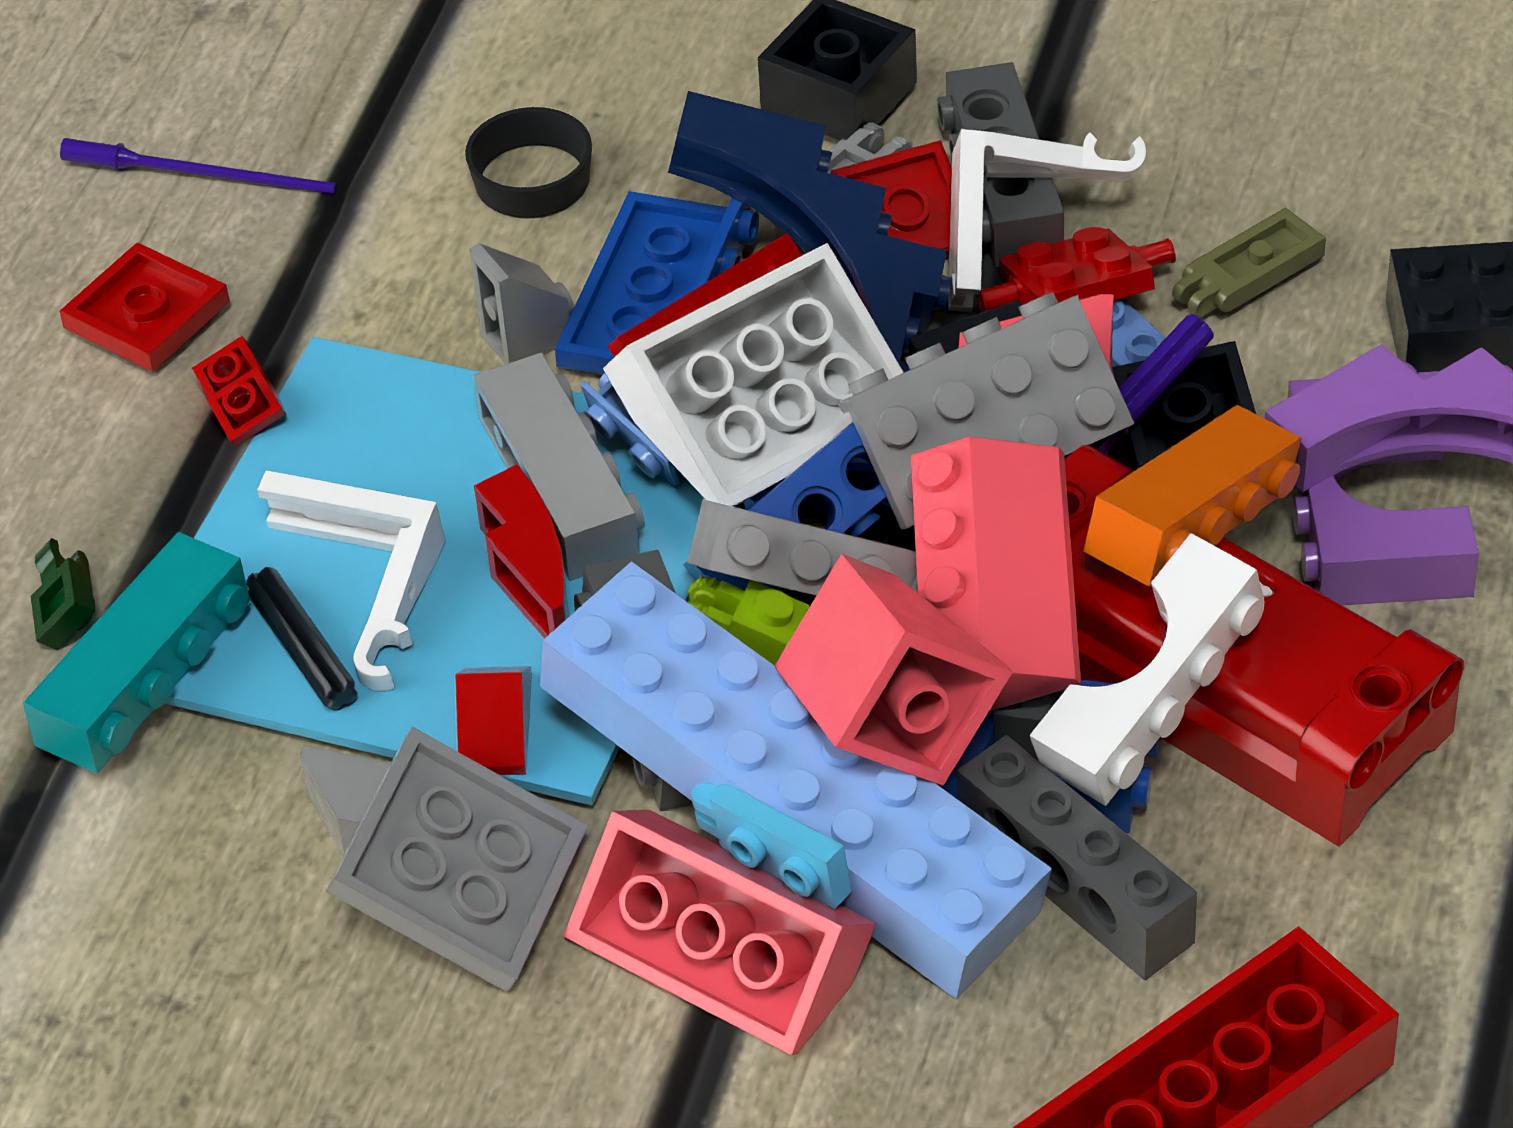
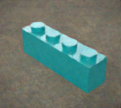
[23,532,250,774]

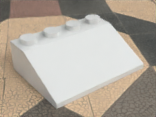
[603,243,904,507]

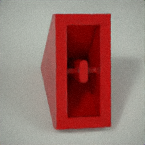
[455,666,532,775]

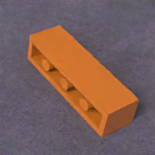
[1083,405,1302,587]

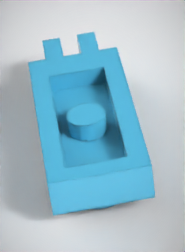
[691,783,852,909]

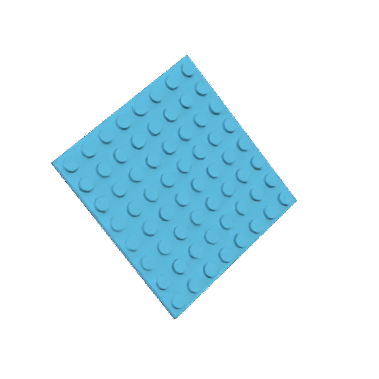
[165,337,735,806]

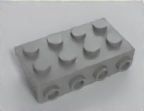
[838,292,1134,530]

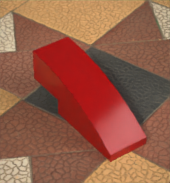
[474,464,569,639]

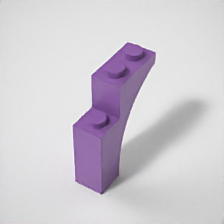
[1265,344,1513,492]

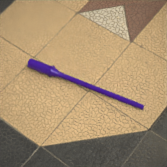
[60,138,337,195]

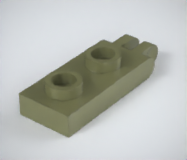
[1172,207,1326,317]

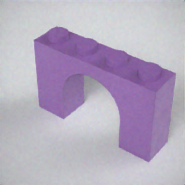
[1288,371,1479,605]

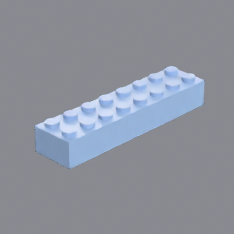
[540,561,1052,999]

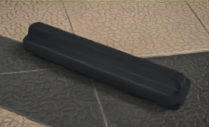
[246,567,357,710]

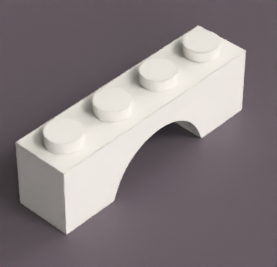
[1030,533,1265,806]

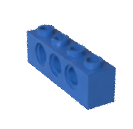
[683,422,887,590]

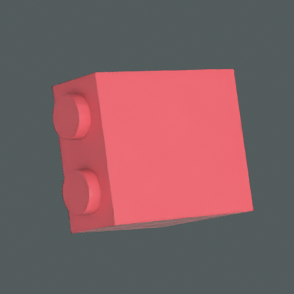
[774,553,1013,786]

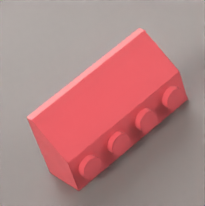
[911,437,1081,711]
[563,810,876,1055]

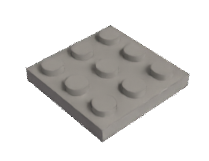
[325,726,588,992]

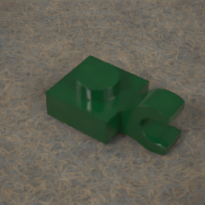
[30,538,95,650]

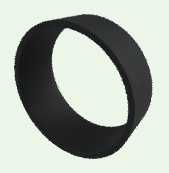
[465,107,592,218]

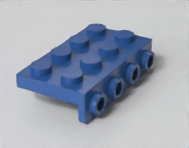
[555,191,759,375]

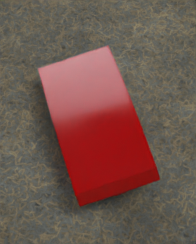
[192,336,286,447]

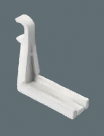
[948,129,1146,313]
[257,470,445,691]

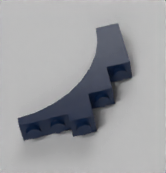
[668,91,952,372]

